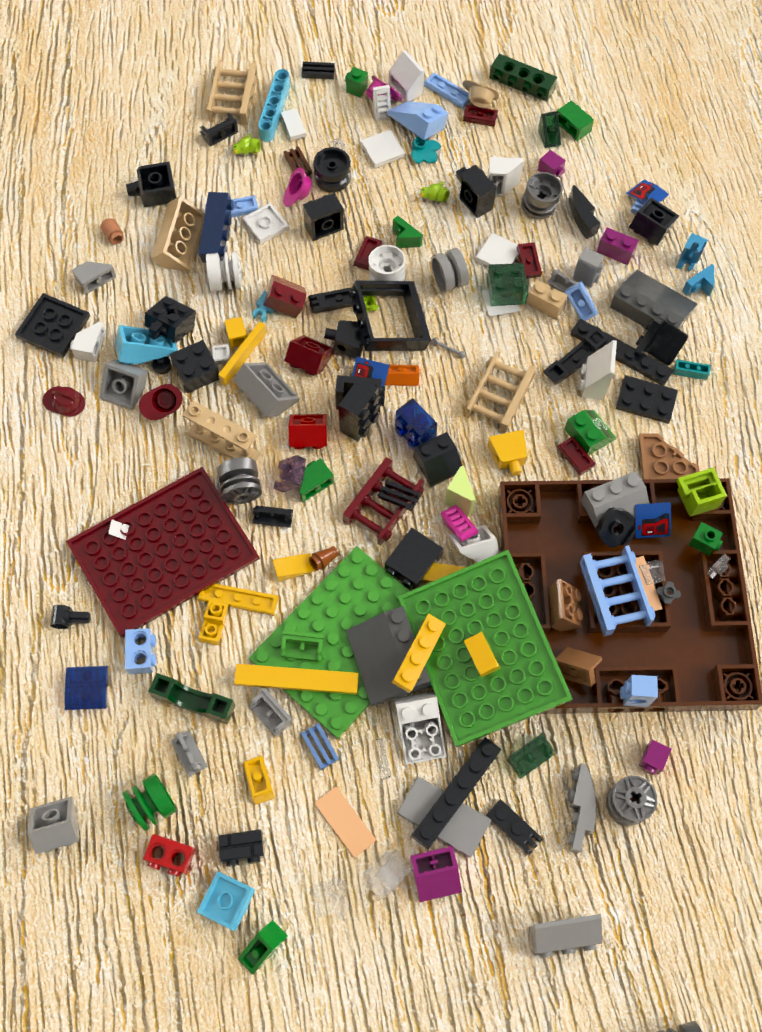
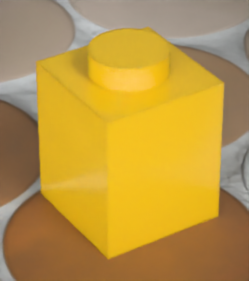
[224,317,247,348]

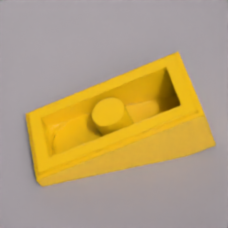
[273,553,316,582]
[464,632,500,678]
[243,755,275,804]

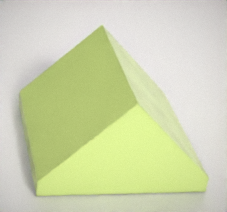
[445,466,475,516]

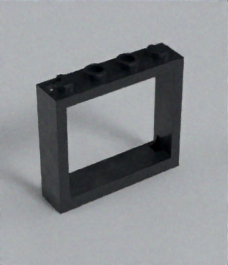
[349,280,431,351]

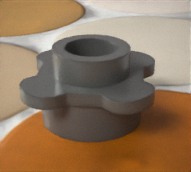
[657,581,681,604]

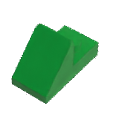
[393,215,423,248]

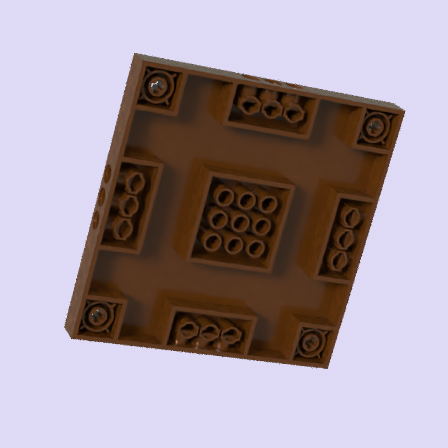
[498,478,762,714]

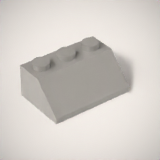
[233,362,300,417]
[581,471,649,528]
[529,914,602,958]

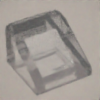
[639,560,665,585]

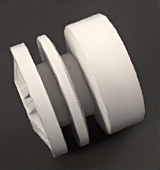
[369,245,406,281]
[206,251,242,292]

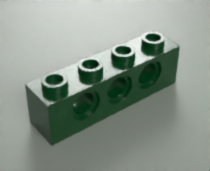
[489,53,557,102]

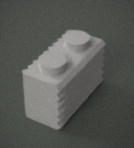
[573,248,605,287]

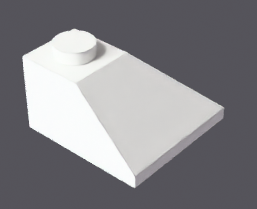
[449,524,499,562]

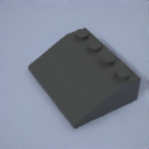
[610,270,697,329]
[346,606,430,706]

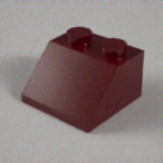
[263,274,307,318]
[284,335,334,376]

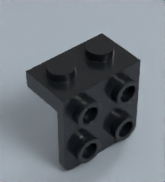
[635,317,688,365]

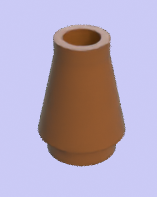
[309,546,339,571]

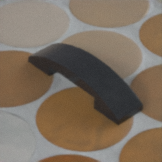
[543,326,609,385]

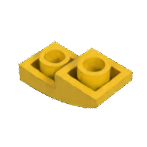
[199,600,228,645]

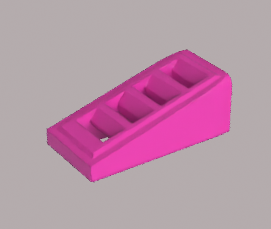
[441,505,478,542]

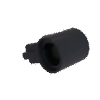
[50,605,91,629]

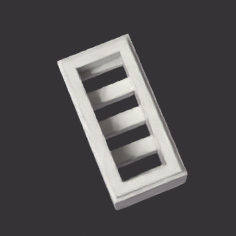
[373,85,391,121]

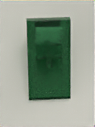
[538,111,561,148]

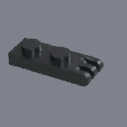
[308,287,353,314]
[486,799,543,855]

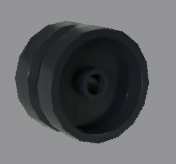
[313,147,351,192]

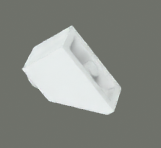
[70,322,106,362]

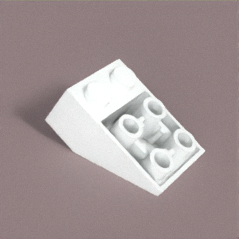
[393,691,446,765]

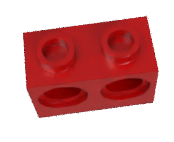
[143,834,196,877]

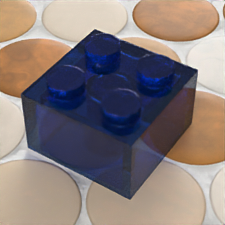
[395,398,438,450]

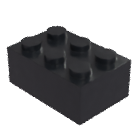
[339,377,380,442]

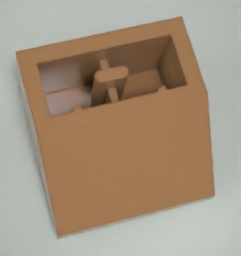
[548,579,583,632]

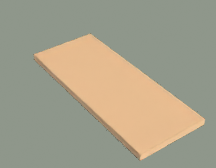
[314,787,377,858]

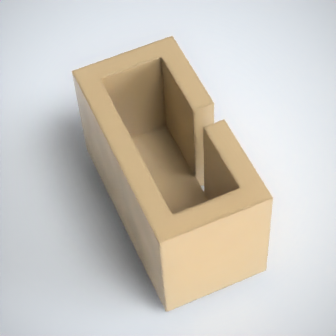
[526,280,568,320]

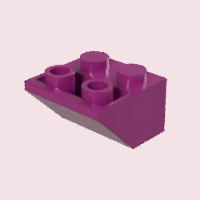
[410,846,462,903]

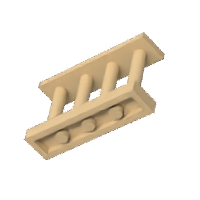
[205,59,258,125]
[464,351,537,434]
[182,400,261,461]

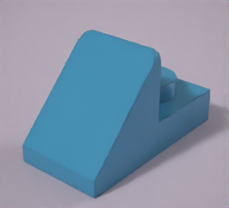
[682,264,714,296]

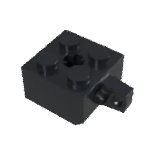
[126,162,177,207]
[456,164,497,218]
[144,296,196,343]

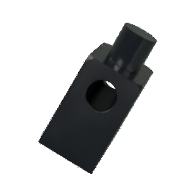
[324,320,364,359]

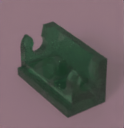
[507,733,554,779]

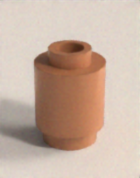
[100,218,124,245]

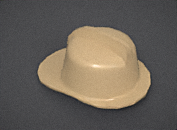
[462,80,499,109]

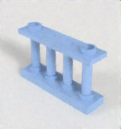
[580,545,655,636]

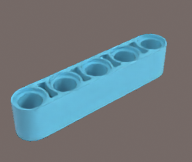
[258,69,290,142]

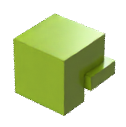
[676,467,727,517]

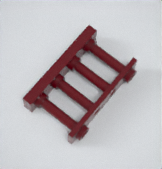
[343,457,425,546]

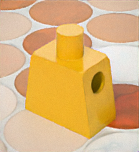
[487,430,527,476]

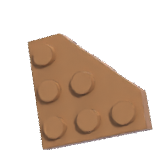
[638,433,700,479]

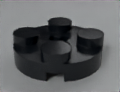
[595,507,636,548]

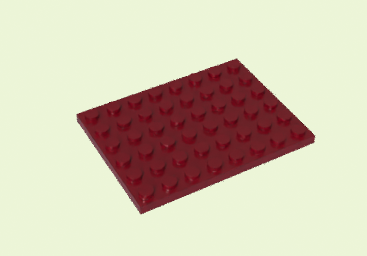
[66,467,260,638]

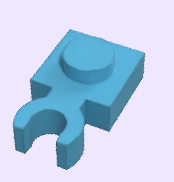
[252,291,274,323]

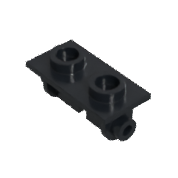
[253,506,293,528]

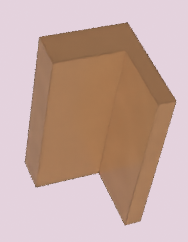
[555,647,602,687]

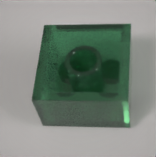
[487,263,528,306]

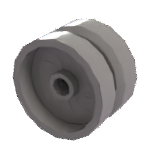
[431,248,469,293]

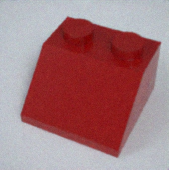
[288,414,327,449]

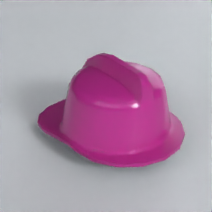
[366,76,402,102]
[283,167,312,207]

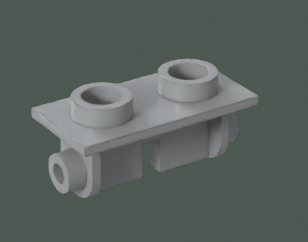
[547,269,577,293]
[171,731,208,777]

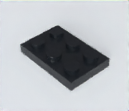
[615,375,678,424]

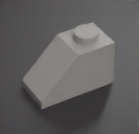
[72,261,116,294]

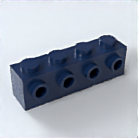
[198,192,234,263]

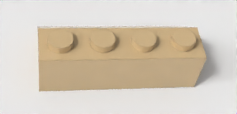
[151,196,205,272]

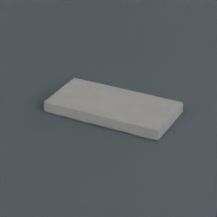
[397,776,491,858]

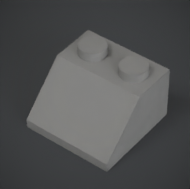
[99,359,148,410]
[28,796,79,854]

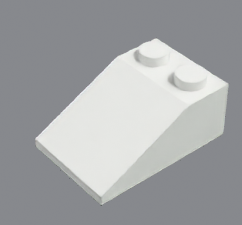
[579,340,617,400]

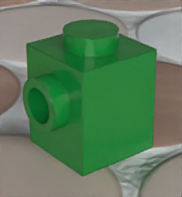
[345,67,368,98]
[688,522,723,556]

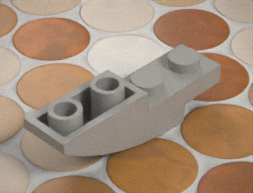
[567,763,596,854]

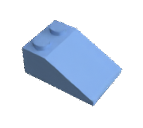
[387,101,449,140]

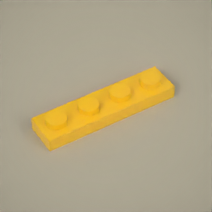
[392,613,446,693]

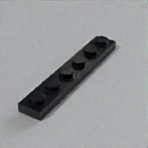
[570,318,674,386]
[411,737,502,850]

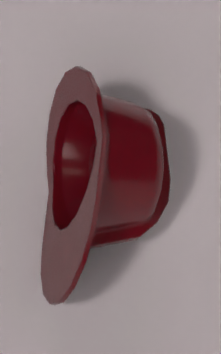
[139,384,183,420]
[42,386,85,417]

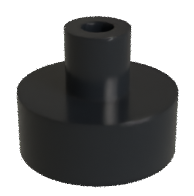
[152,356,171,374]

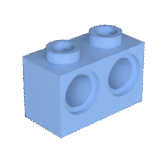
[125,628,157,674]

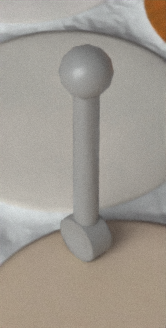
[431,337,465,358]

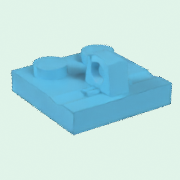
[197,871,255,931]

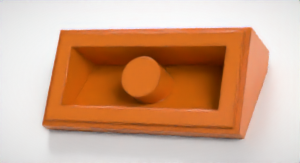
[385,364,419,386]

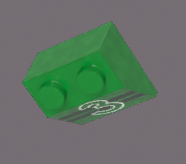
[564,410,616,455]

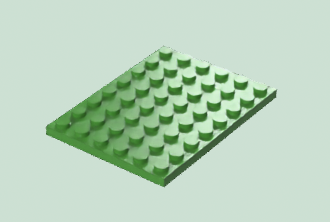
[249,546,410,739]
[398,550,573,747]

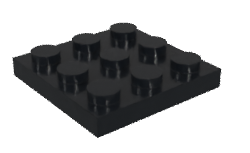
[15,293,90,358]

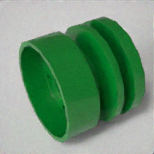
[122,772,177,831]

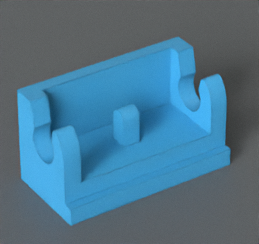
[676,233,708,271]

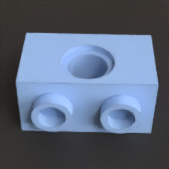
[620,675,658,707]

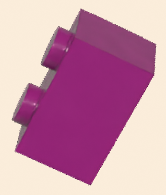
[596,227,639,265]

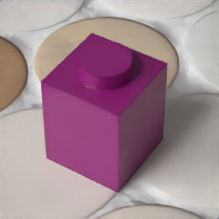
[538,149,566,177]
[638,739,671,775]

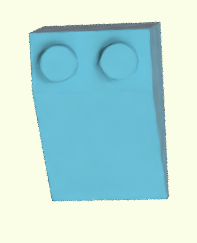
[115,325,178,365]

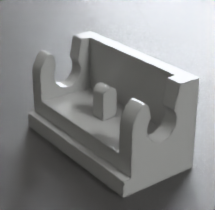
[249,688,293,737]

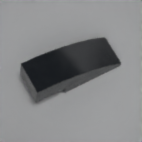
[569,185,601,239]

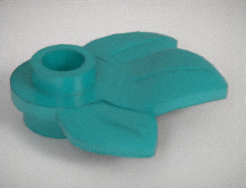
[411,137,441,164]

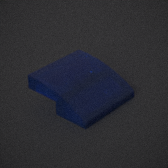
[65,666,109,710]

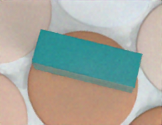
[673,359,711,380]

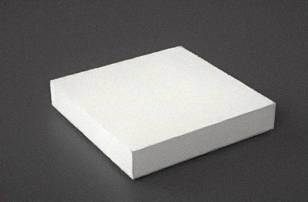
[361,129,405,168]
[242,202,289,245]
[476,232,518,275]

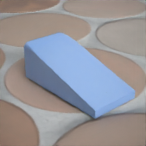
[565,281,598,321]

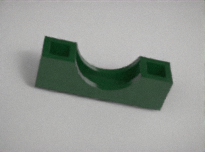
[148,673,236,725]

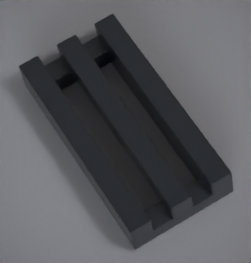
[302,61,335,79]
[377,480,421,511]

